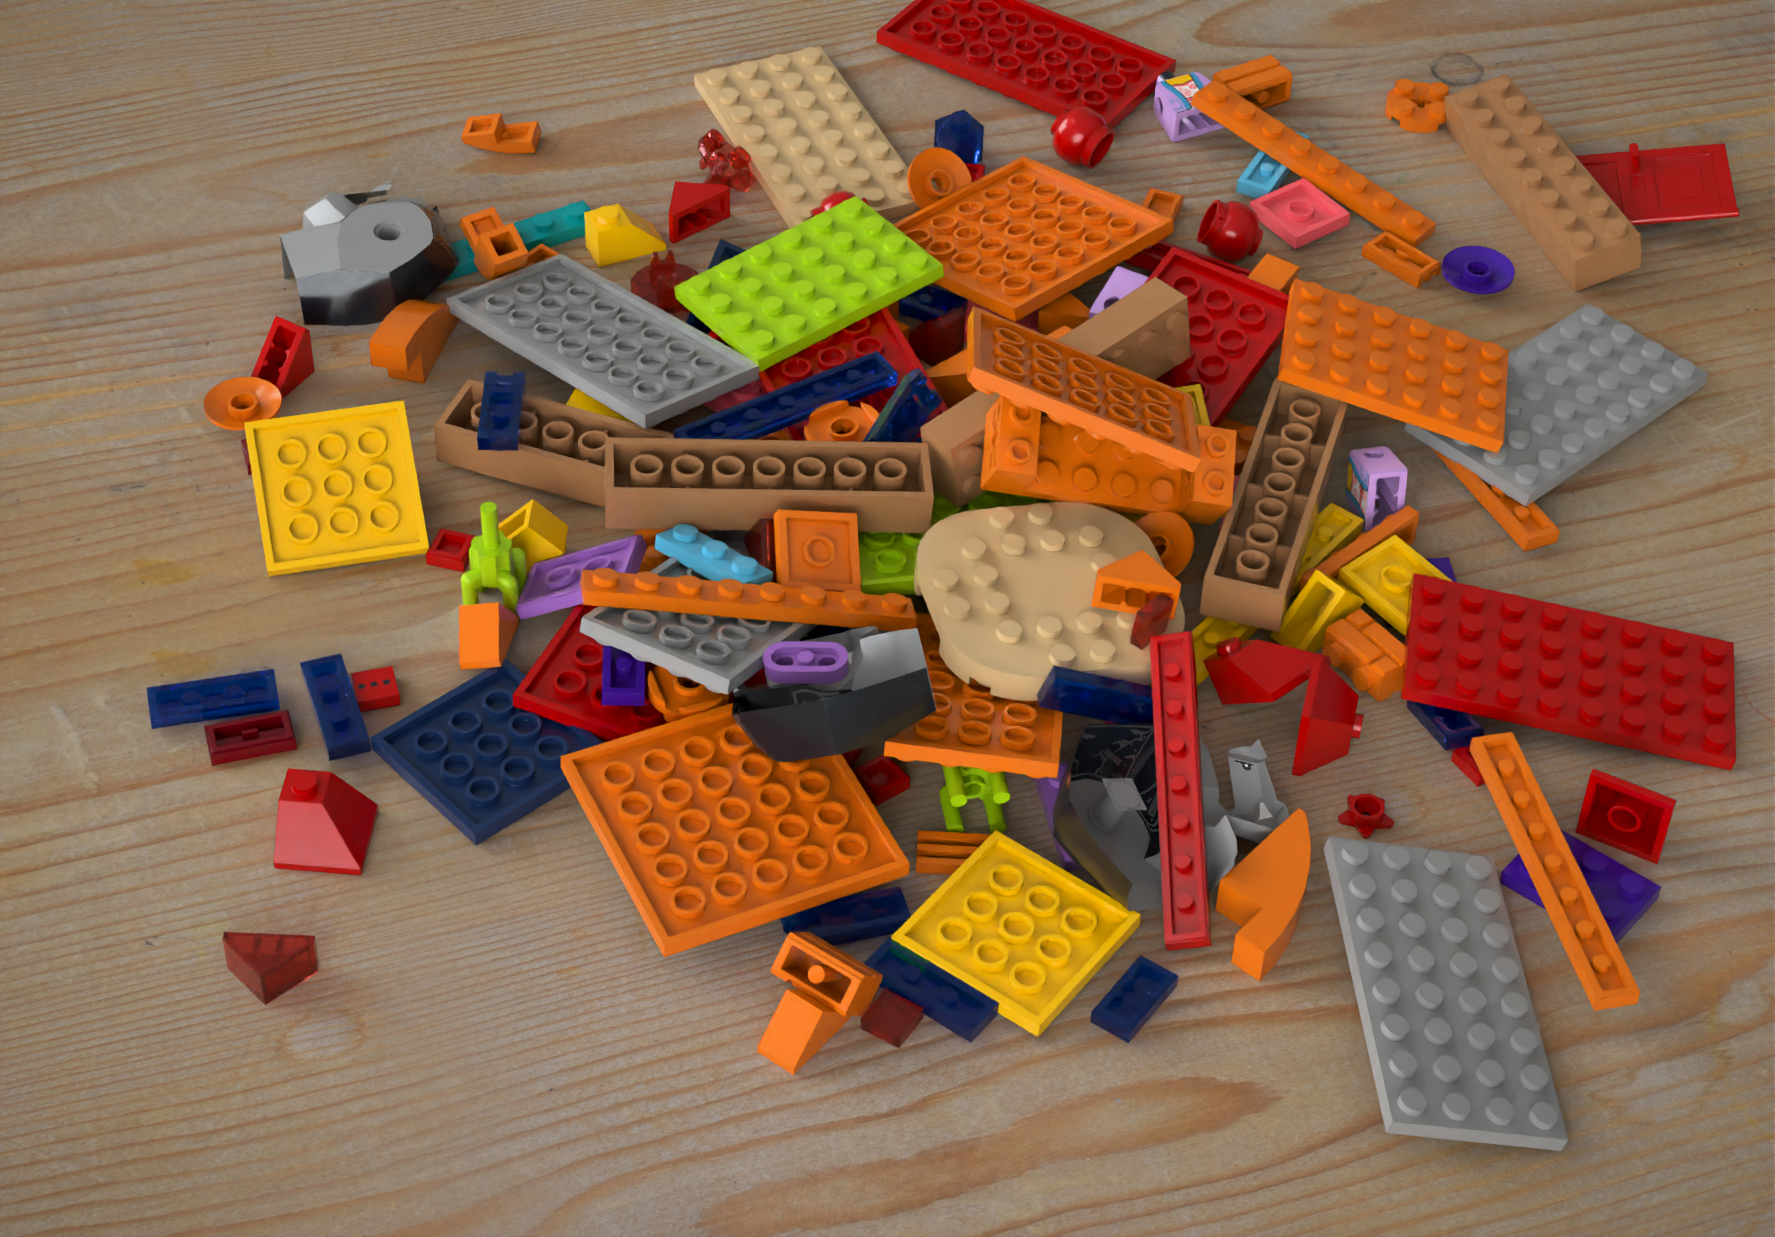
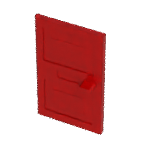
[1576,143,1740,225]

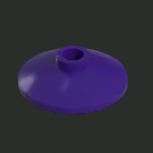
[1441,246,1515,294]

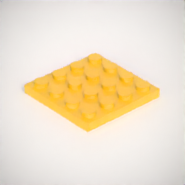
[244,400,429,577]
[891,830,1141,1037]

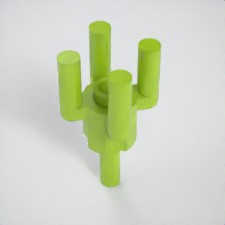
[461,502,527,621]
[939,766,1010,833]

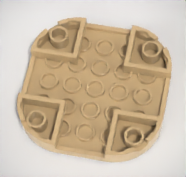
[913,502,1185,701]

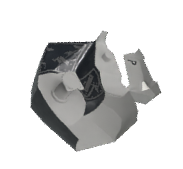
[280,183,459,326]
[732,626,936,762]
[1053,723,1289,911]

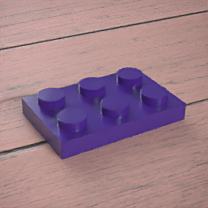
[1500,829,1661,943]

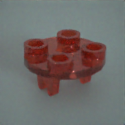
[698,129,756,192]
[631,250,699,313]

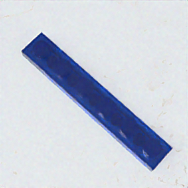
[674,351,897,440]

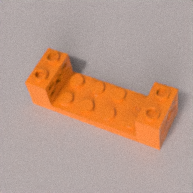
[980,395,1237,525]

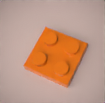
[774,509,861,592]

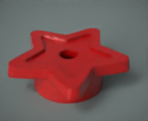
[1338,794,1394,839]

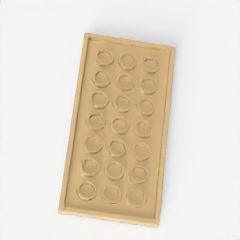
[694,46,930,229]

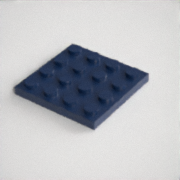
[371,658,603,845]

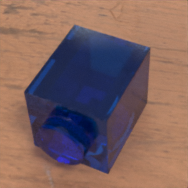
[934,109,984,164]

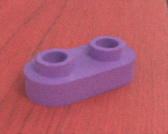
[763,641,850,684]

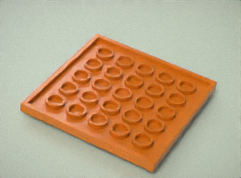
[893,156,1174,322]
[561,703,910,957]

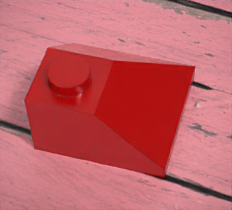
[1203,637,1332,705]
[1292,657,1364,776]
[274,768,379,875]
[1575,769,1677,864]

